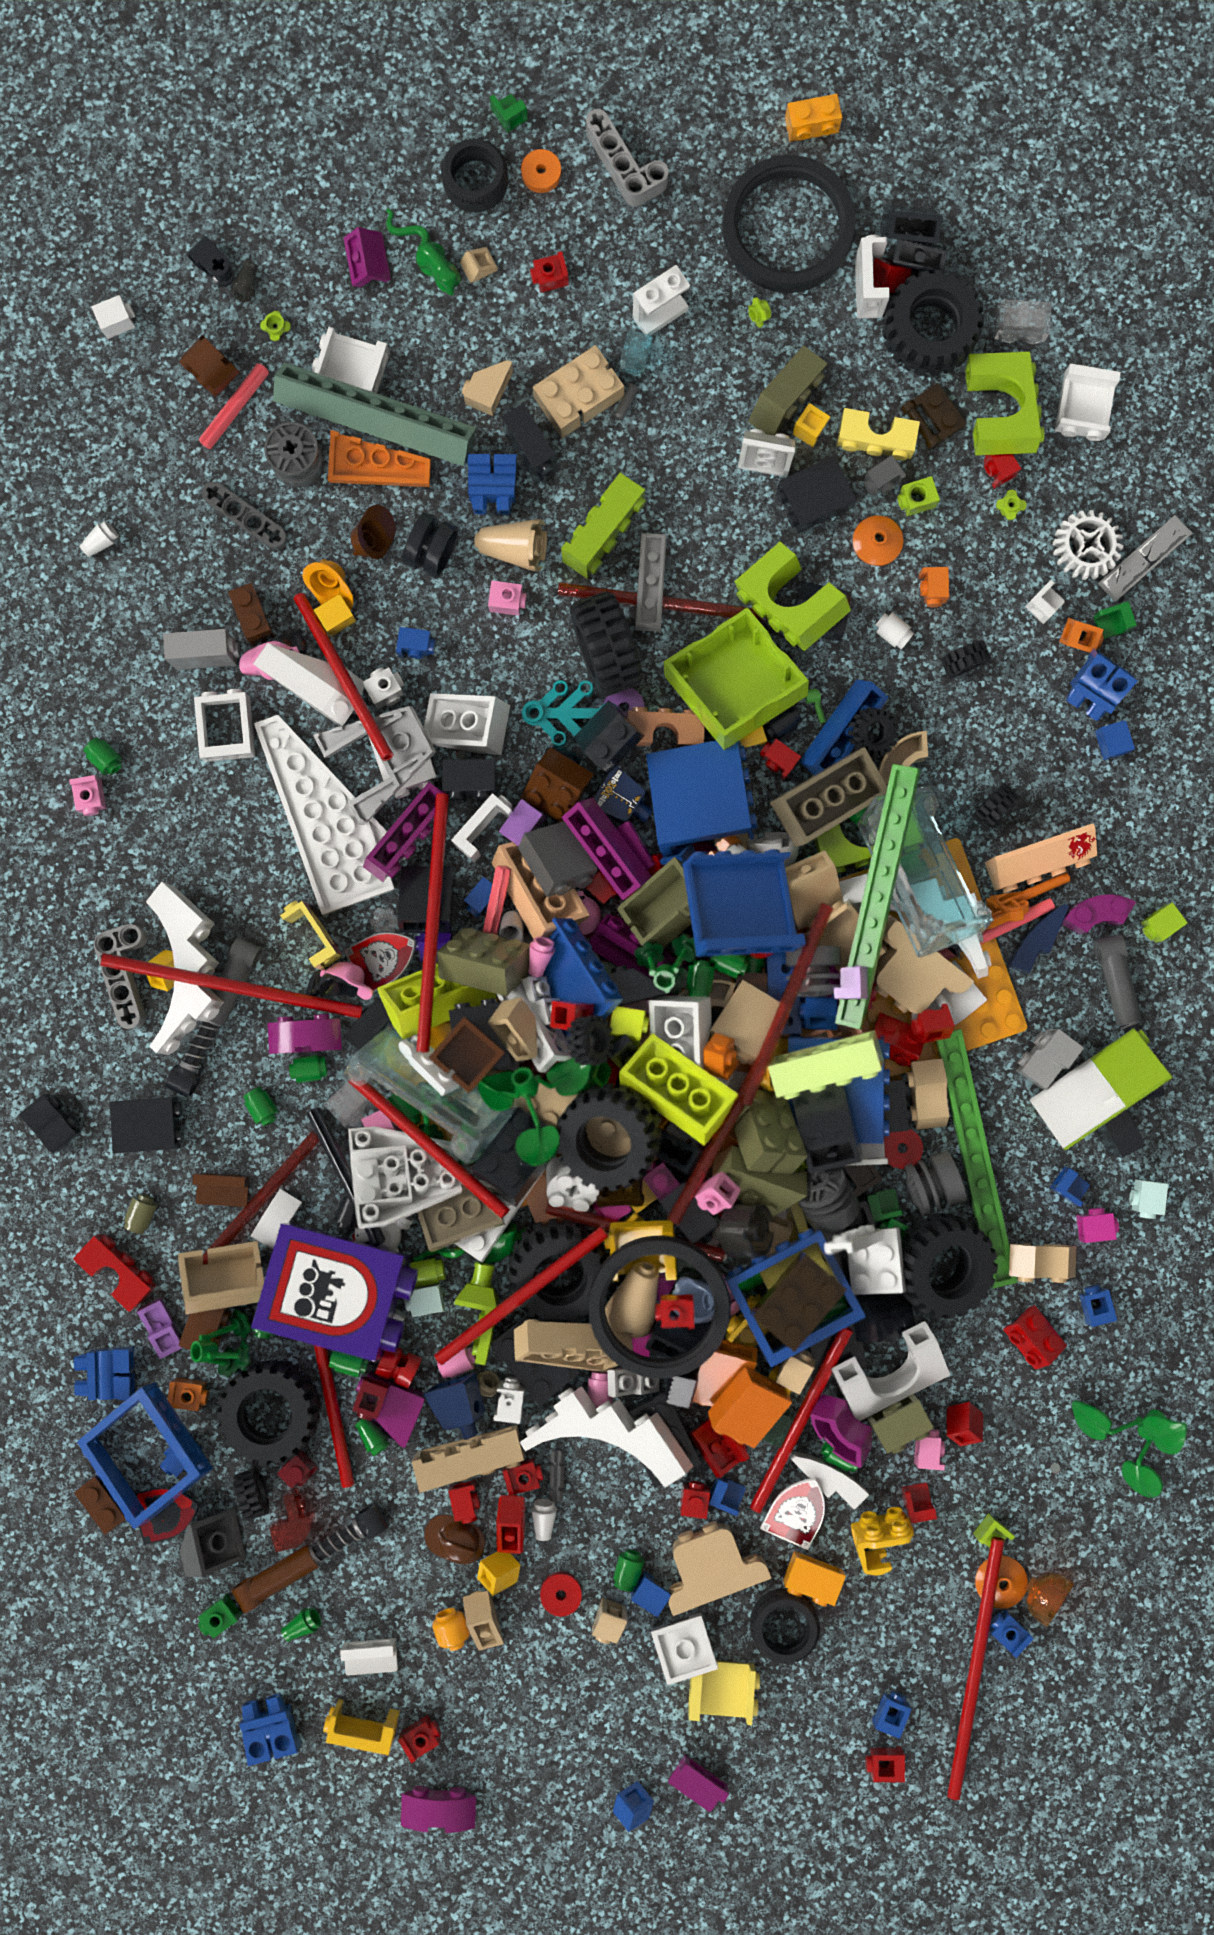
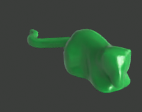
[386,208,461,296]
[413,1223,527,1264]

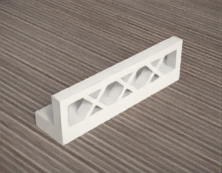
[497,976,572,1072]

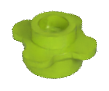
[748,297,771,328]
[260,311,291,341]
[996,490,1027,520]

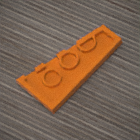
[328,430,431,487]

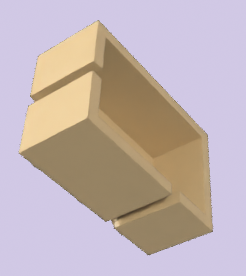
[532,345,624,438]
[178,1241,264,1314]

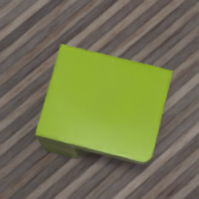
[973,1513,1015,1548]

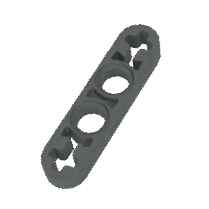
[202,482,288,551]

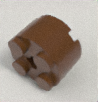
[178,335,240,397]

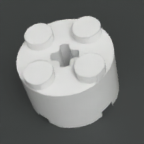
[546,1155,599,1213]

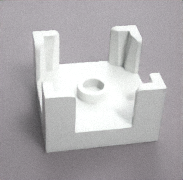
[651,1612,718,1686]

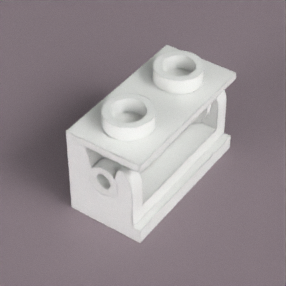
[494,1377,525,1424]

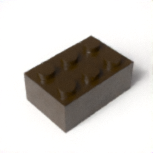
[750,1251,847,1352]

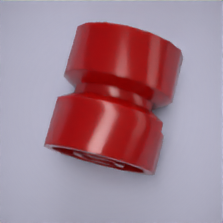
[375,1347,422,1389]

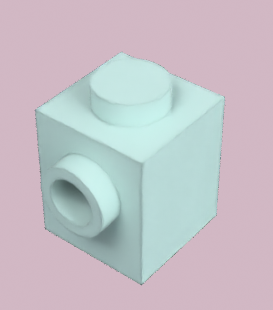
[1129,1179,1168,1219]
[404,1283,445,1317]

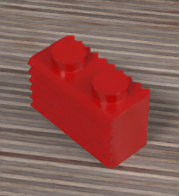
[496,1494,525,1554]

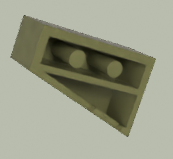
[748,345,828,436]
[713,1145,807,1220]

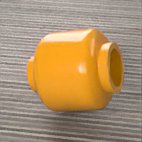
[432,1608,470,1651]

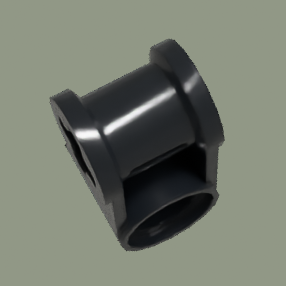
[187,236,235,287]

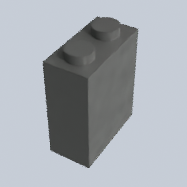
[518,821,598,897]

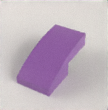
[137,1297,183,1359]

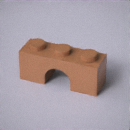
[626,707,705,748]

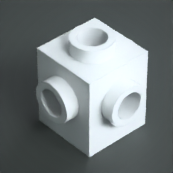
[362,667,404,709]

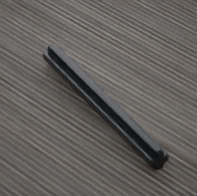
[307,1107,385,1247]

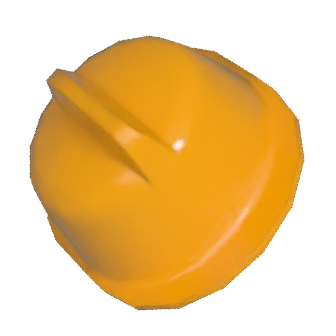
[302,559,354,610]

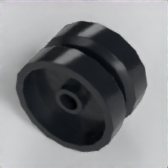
[402,512,459,579]

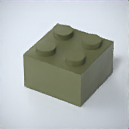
[867,1394,934,1454]

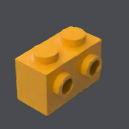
[785,94,842,142]
[783,1551,846,1606]

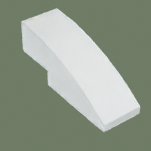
[790,1451,869,1510]

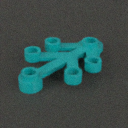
[522,680,619,747]

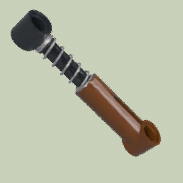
[231,1502,390,1613]

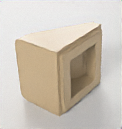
[460,247,498,283]

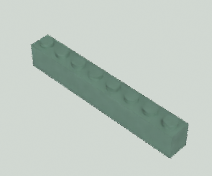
[273,362,476,466]

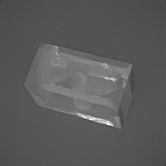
[994,299,1052,344]

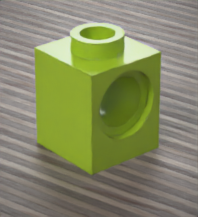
[897,476,940,516]
[1141,902,1188,943]

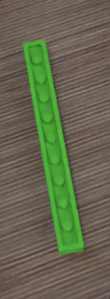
[835,764,921,1030]
[936,1029,1017,1289]

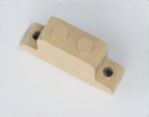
[874,915,974,1014]
[668,1521,771,1616]

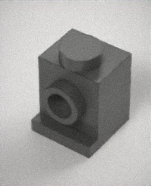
[864,455,906,496]

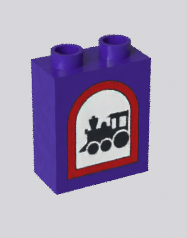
[251,1223,418,1361]

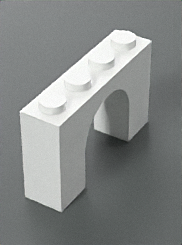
[831,1321,950,1421]

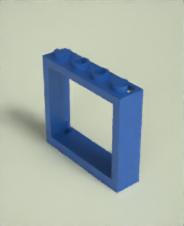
[724,1228,866,1367]
[77,1382,213,1529]

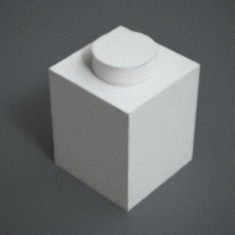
[91,295,135,339]

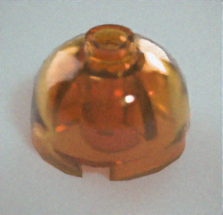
[1025,1571,1075,1627]

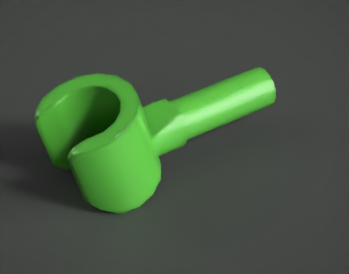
[805,689,826,724]

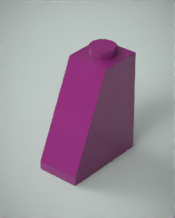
[356,1371,425,1448]

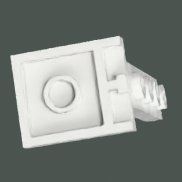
[825,1225,906,1295]

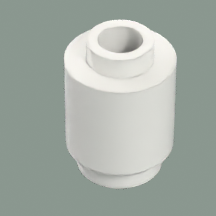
[876,612,914,649]

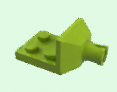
[454,1262,500,1365]

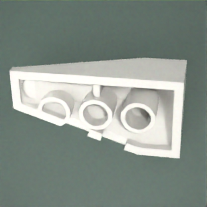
[253,643,364,726]

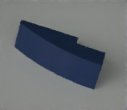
[1006,904,1069,974]

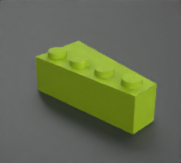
[561,473,646,578]

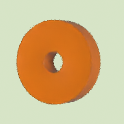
[521,149,561,193]

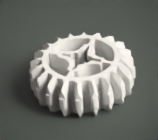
[1053,510,1124,580]

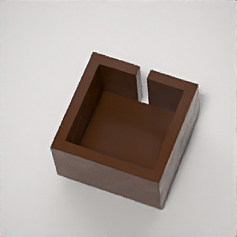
[521,747,594,822]
[428,1017,506,1093]

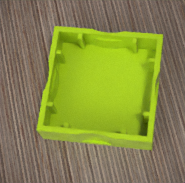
[663,608,809,750]

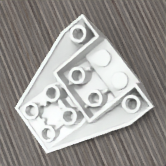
[348,1126,462,1229]

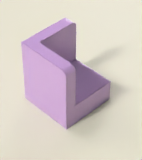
[834,966,868,1000]

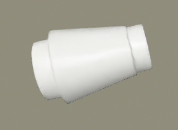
[79,521,119,557]
[531,1499,557,1541]

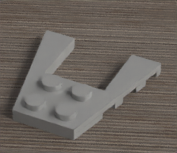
[313,706,436,825]

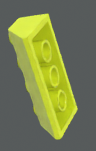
[377,964,497,1040]
[619,1033,738,1146]

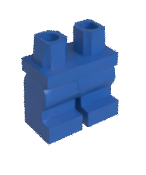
[467,454,518,515]
[1066,649,1138,721]
[74,1346,135,1400]
[239,1693,302,1766]

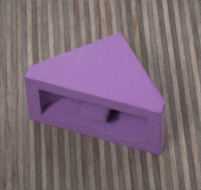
[499,799,548,846]

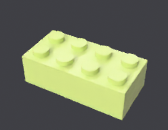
[768,1030,884,1099]

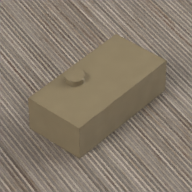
[770,747,887,847]

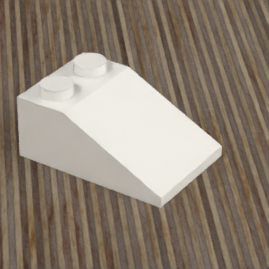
[738,429,795,477]
[424,693,510,755]
[649,995,711,1070]

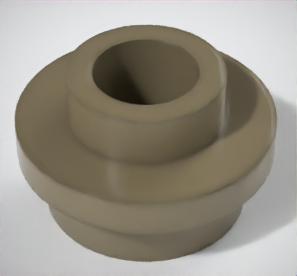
[477,1371,500,1397]

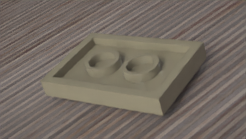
[417,1183,505,1252]

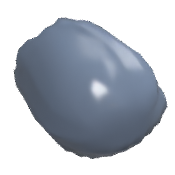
[672,1277,714,1324]

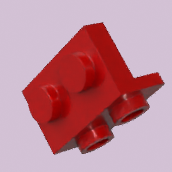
[872,1012,924,1068]
[1003,1305,1067,1369]
[688,1418,750,1478]

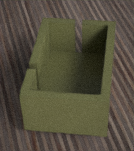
[617,857,692,948]
[437,927,530,997]
[728,1087,808,1175]

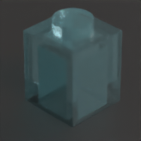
[620,330,653,375]

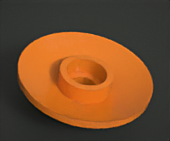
[852,515,903,566]
[975,1555,1028,1609]

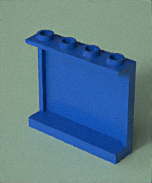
[646,741,758,856]
[682,849,806,957]
[522,918,623,1052]
[788,1034,890,1144]

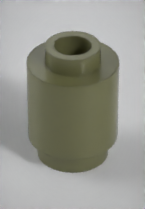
[124,1193,157,1234]

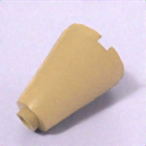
[474,519,547,572]
[605,1261,659,1338]

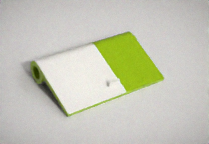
[1030,1028,1172,1151]

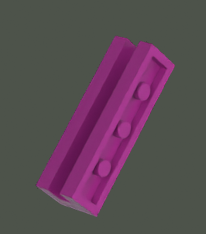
[589,913,689,996]

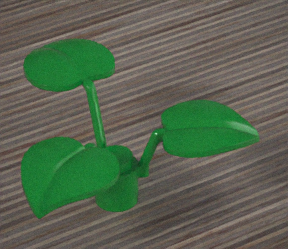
[478,1058,592,1166]
[1072,1400,1187,1499]

